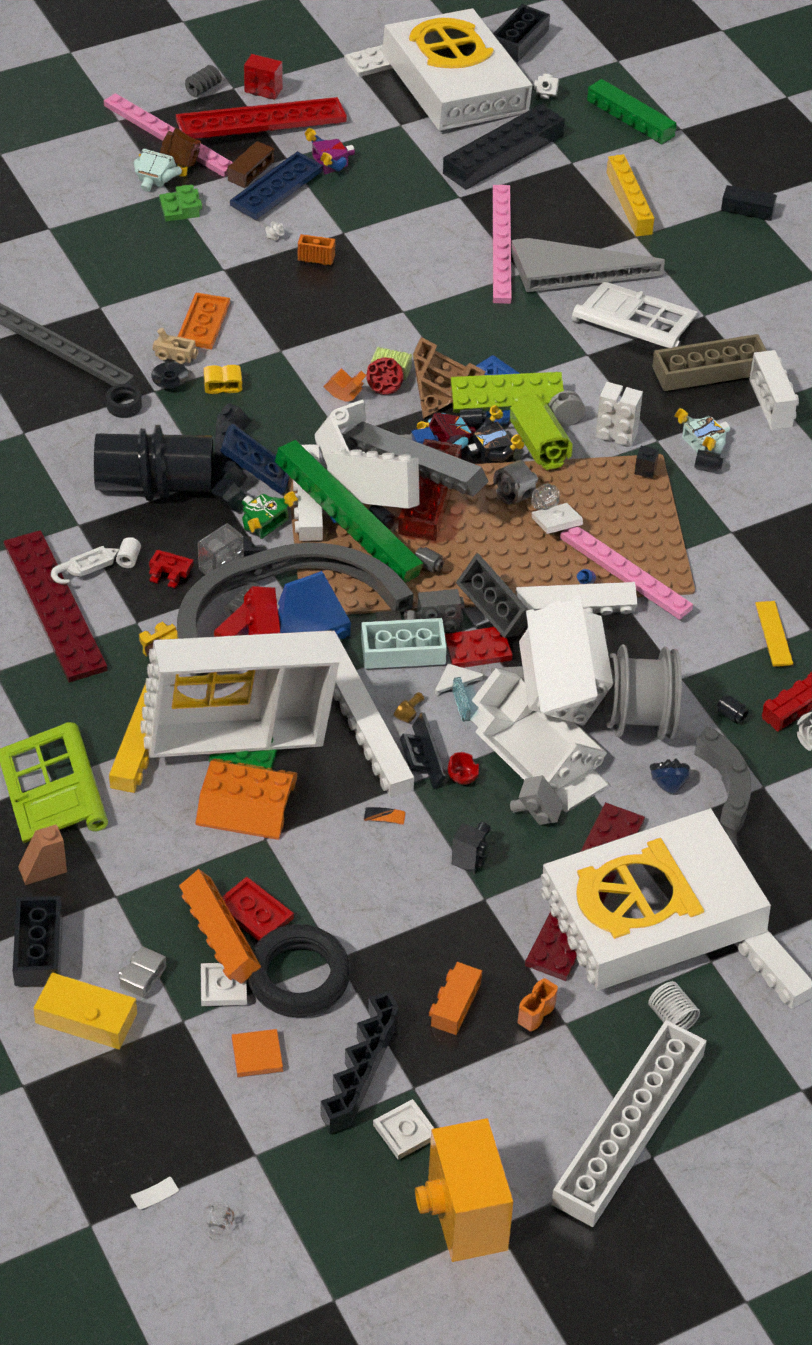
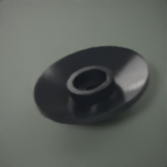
[151,362,188,389]

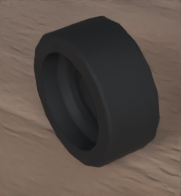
[106,384,142,418]

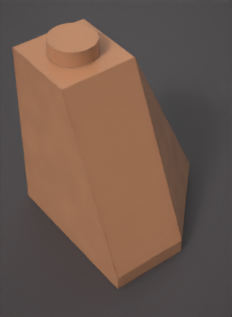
[18,824,67,885]

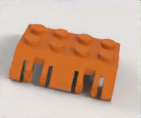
[195,758,297,840]

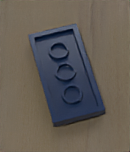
[220,424,289,495]

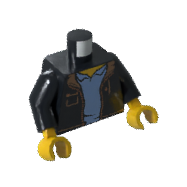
[466,405,524,463]

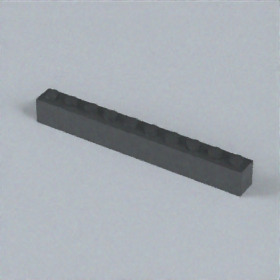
[342,421,489,497]

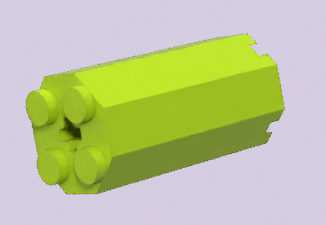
[510,394,573,470]

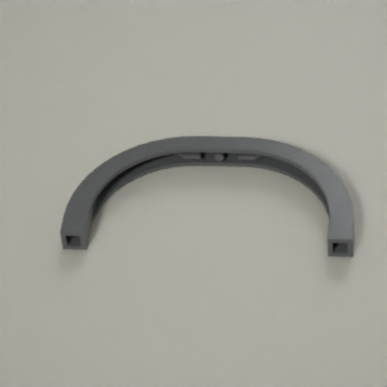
[177,543,414,676]

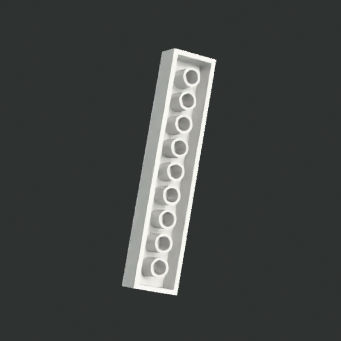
[551,1020,706,1227]

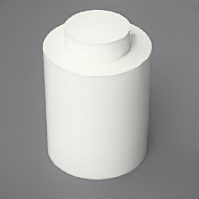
[116,538,141,568]

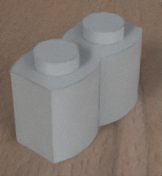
[118,946,166,998]

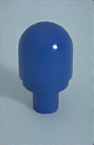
[577,569,596,584]

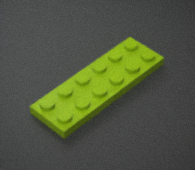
[451,372,564,413]

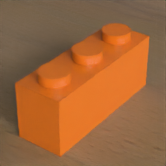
[429,962,482,1035]

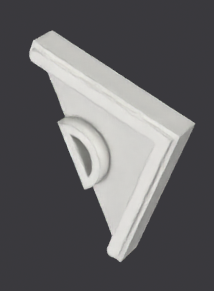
[435,664,483,696]

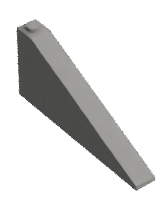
[511,238,665,292]

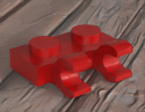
[149,550,194,588]

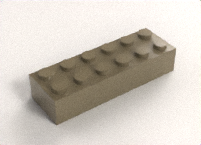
[652,334,767,391]

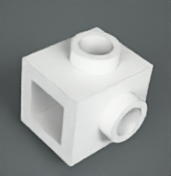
[534,74,559,99]

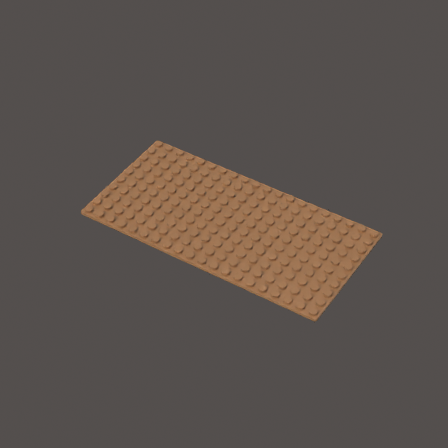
[288,454,695,615]

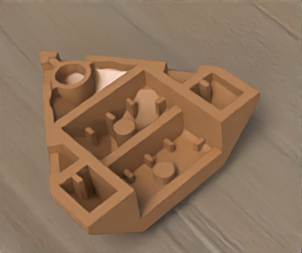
[413,337,486,419]

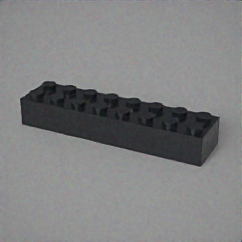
[443,104,565,190]

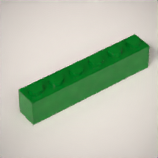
[587,79,677,145]

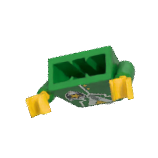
[242,491,298,539]

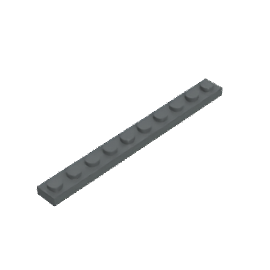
[0,303,135,386]

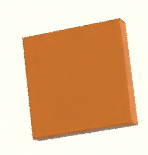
[231,1029,283,1077]

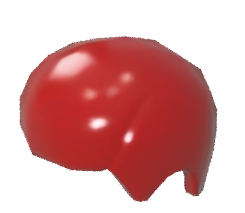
[447,752,479,785]

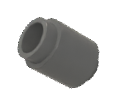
[415,547,444,573]

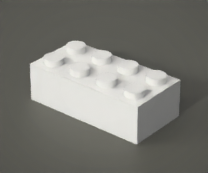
[749,350,799,430]

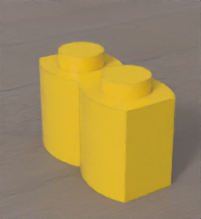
[203,365,242,394]

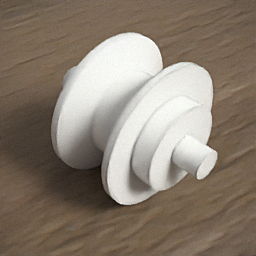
[265,221,284,241]

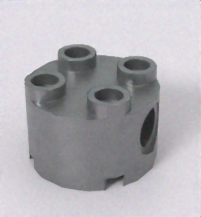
[493,460,538,505]

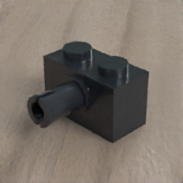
[451,822,491,874]

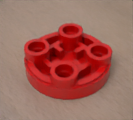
[366,357,404,395]

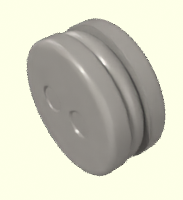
[548,391,585,426]

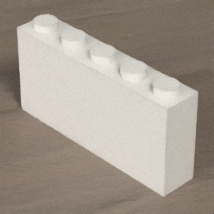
[327,448,419,508]

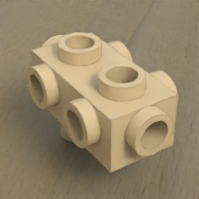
[153,328,198,364]

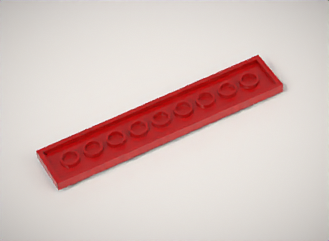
[176,97,347,139]

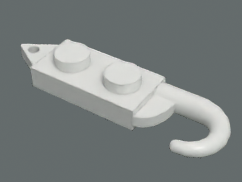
[51,546,119,584]

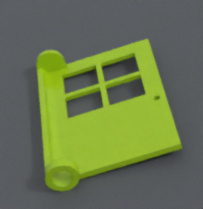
[0,722,108,843]

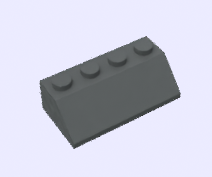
[456,553,528,638]

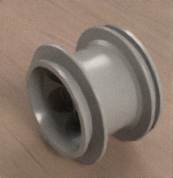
[604,644,682,740]

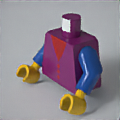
[304,128,355,175]

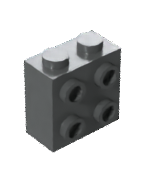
[417,589,464,632]

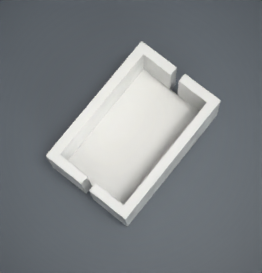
[595,382,643,447]

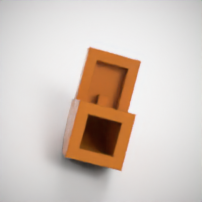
[323,368,366,402]

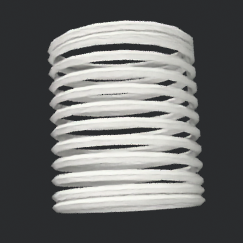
[648,981,700,1030]

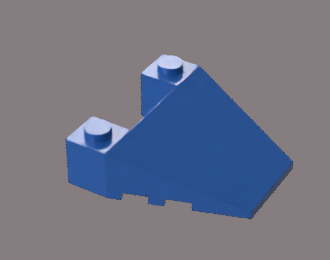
[278,571,351,639]

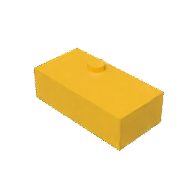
[33,973,137,1050]

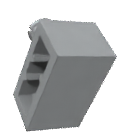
[510,775,563,825]

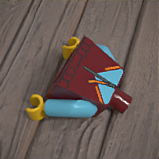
[417,413,476,456]

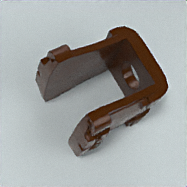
[160,128,201,167]

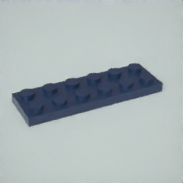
[230,151,323,220]

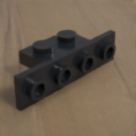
[400,712,446,789]

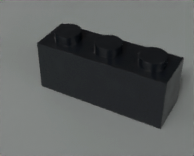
[721,185,777,221]

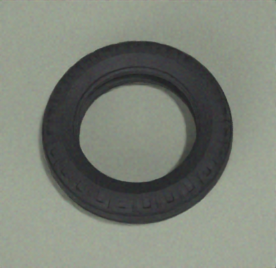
[248,924,350,1017]

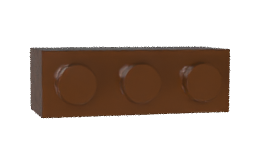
[227,141,274,188]

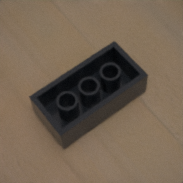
[493,4,550,63]
[12,896,63,986]

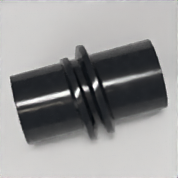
[94,425,214,501]

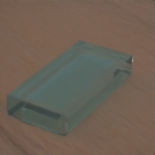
[452,677,471,722]

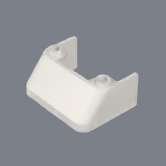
[315,399,367,466]

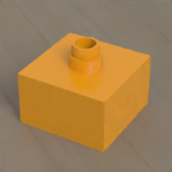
[415,1118,513,1262]

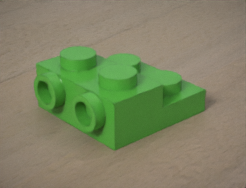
[159,185,202,222]

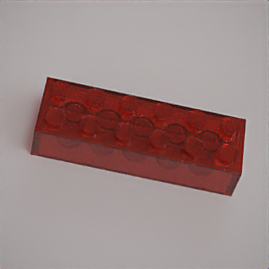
[398,439,462,541]

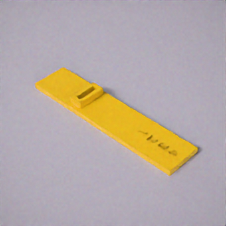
[755,601,793,667]

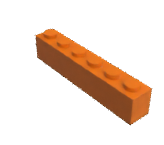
[179,869,261,984]

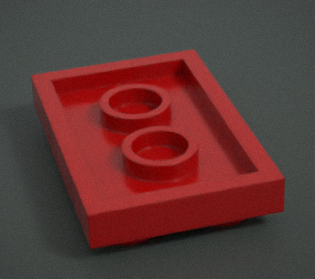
[445,627,512,668]
[222,877,294,941]

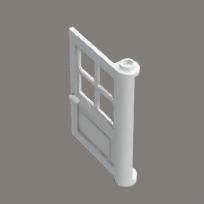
[572,282,698,348]

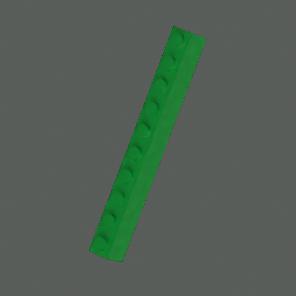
[275,440,423,583]

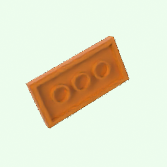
[177,292,230,350]

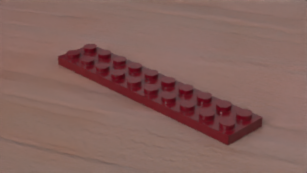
[3,530,107,683]
[525,802,645,981]

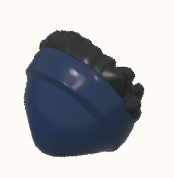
[650,758,690,793]

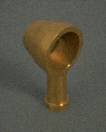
[393,692,424,723]

